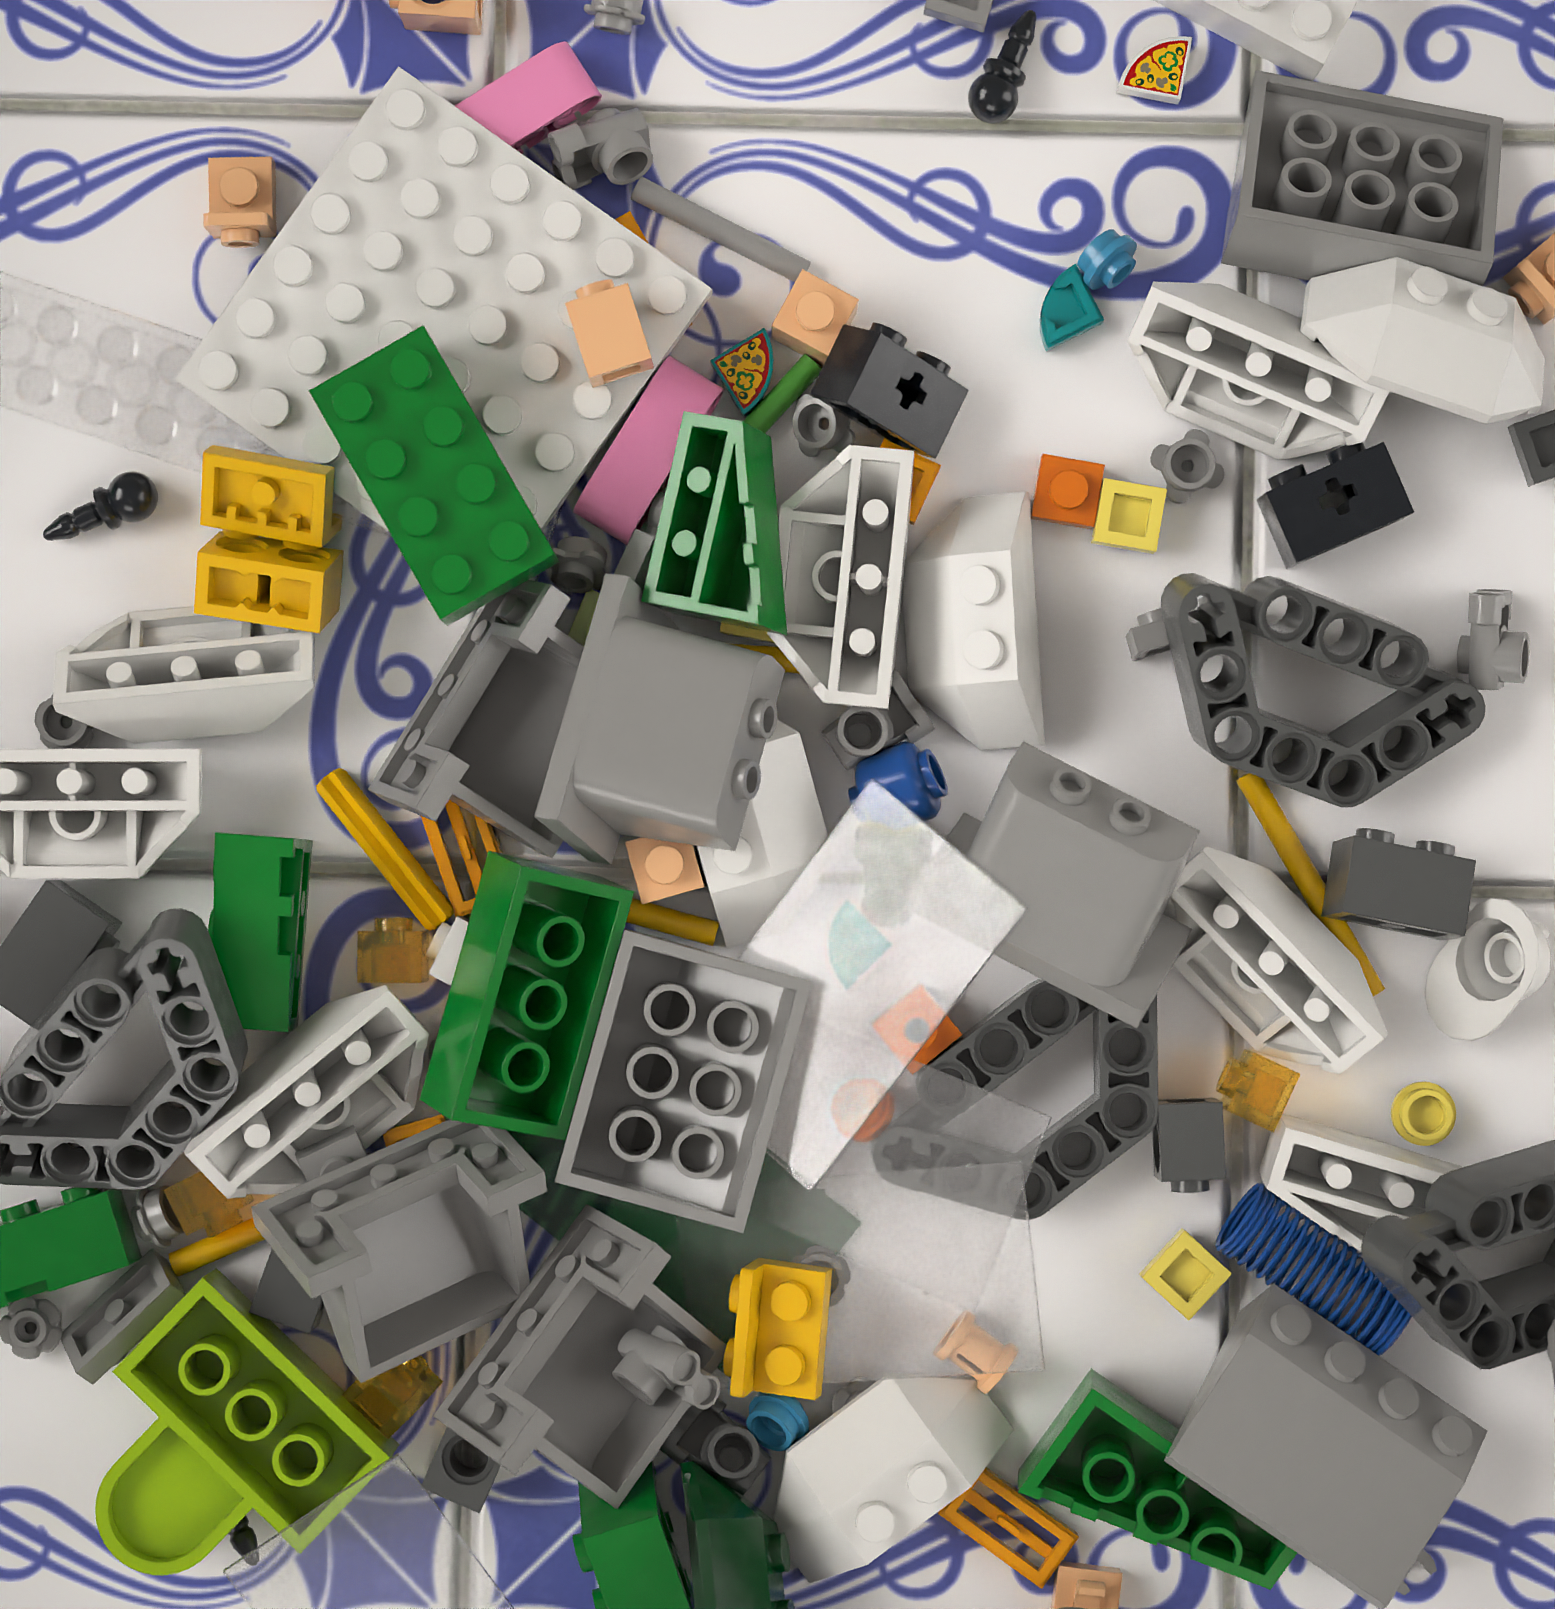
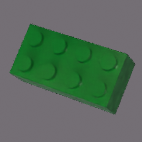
[309,325,560,626]
[420,850,635,1140]

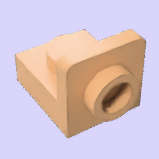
[203,156,277,248]
[1502,233,1555,325]

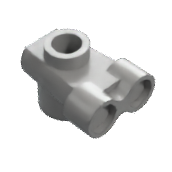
[548,108,653,190]
[1457,589,1530,690]
[821,668,935,770]
[612,1325,721,1409]

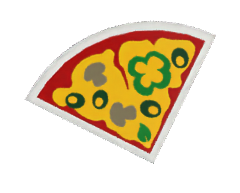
[1116,36,1192,105]

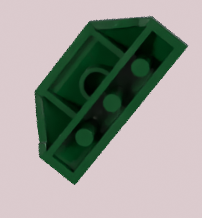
[680,1461,795,1609]

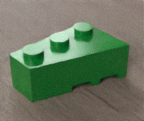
[641,411,787,635]
[203,832,313,1032]

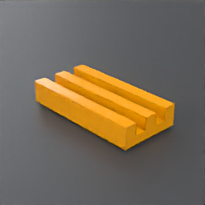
[421,800,503,917]
[938,1467,1079,1589]

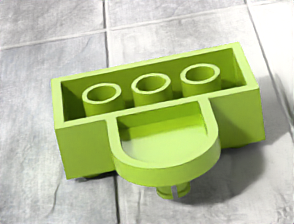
[95,1268,400,1575]

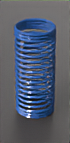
[1215,1182,1412,1356]

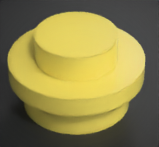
[1391,1081,1456,1146]

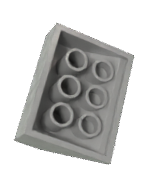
[1221,70,1504,286]
[555,928,813,1233]
[1164,1284,1487,1609]

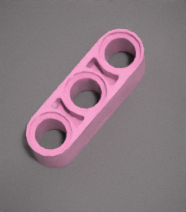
[455,41,602,153]
[573,356,724,545]

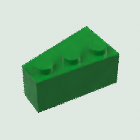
[0,1187,142,1308]
[572,1461,695,1609]

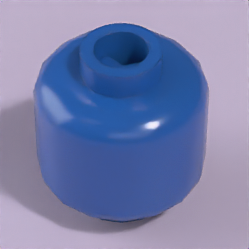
[848,741,948,830]

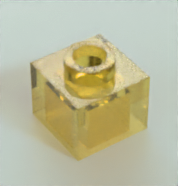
[357,918,429,983]
[1216,1049,1301,1133]
[163,1171,255,1238]
[342,1355,443,1439]

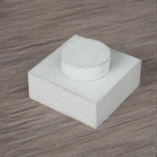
[426,916,469,986]

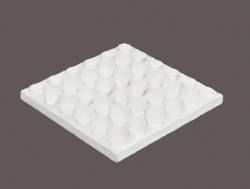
[175,66,713,604]

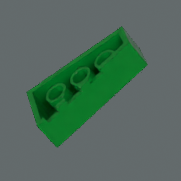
[1018,1368,1297,1590]

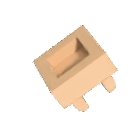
[1051,1561,1123,1609]

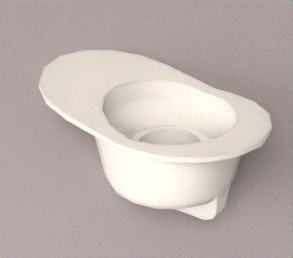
[1424,898,1551,1041]

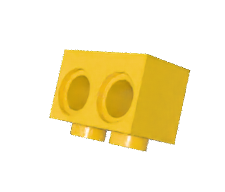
[194,531,344,634]

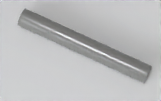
[631,177,811,282]

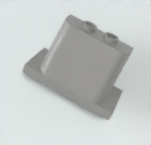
[534,573,785,865]
[367,580,584,859]
[905,741,1200,1028]
[251,1119,547,1383]
[433,1204,726,1509]

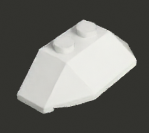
[1300,257,1545,424]
[1127,281,1390,460]
[767,445,914,709]
[902,491,1045,750]
[53,606,315,744]
[697,719,834,948]
[0,748,202,879]
[1164,846,1388,1074]
[184,985,429,1199]
[773,1372,1014,1583]

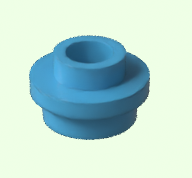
[1077,229,1137,290]
[746,1392,809,1451]

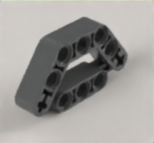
[1161,573,1486,807]
[0,908,248,1190]
[871,979,1158,1220]
[1361,1140,1555,1369]

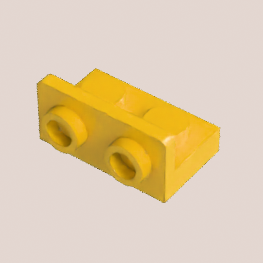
[200,445,343,551]
[723,1258,832,1400]

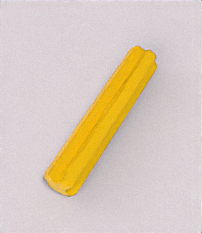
[316,768,454,931]

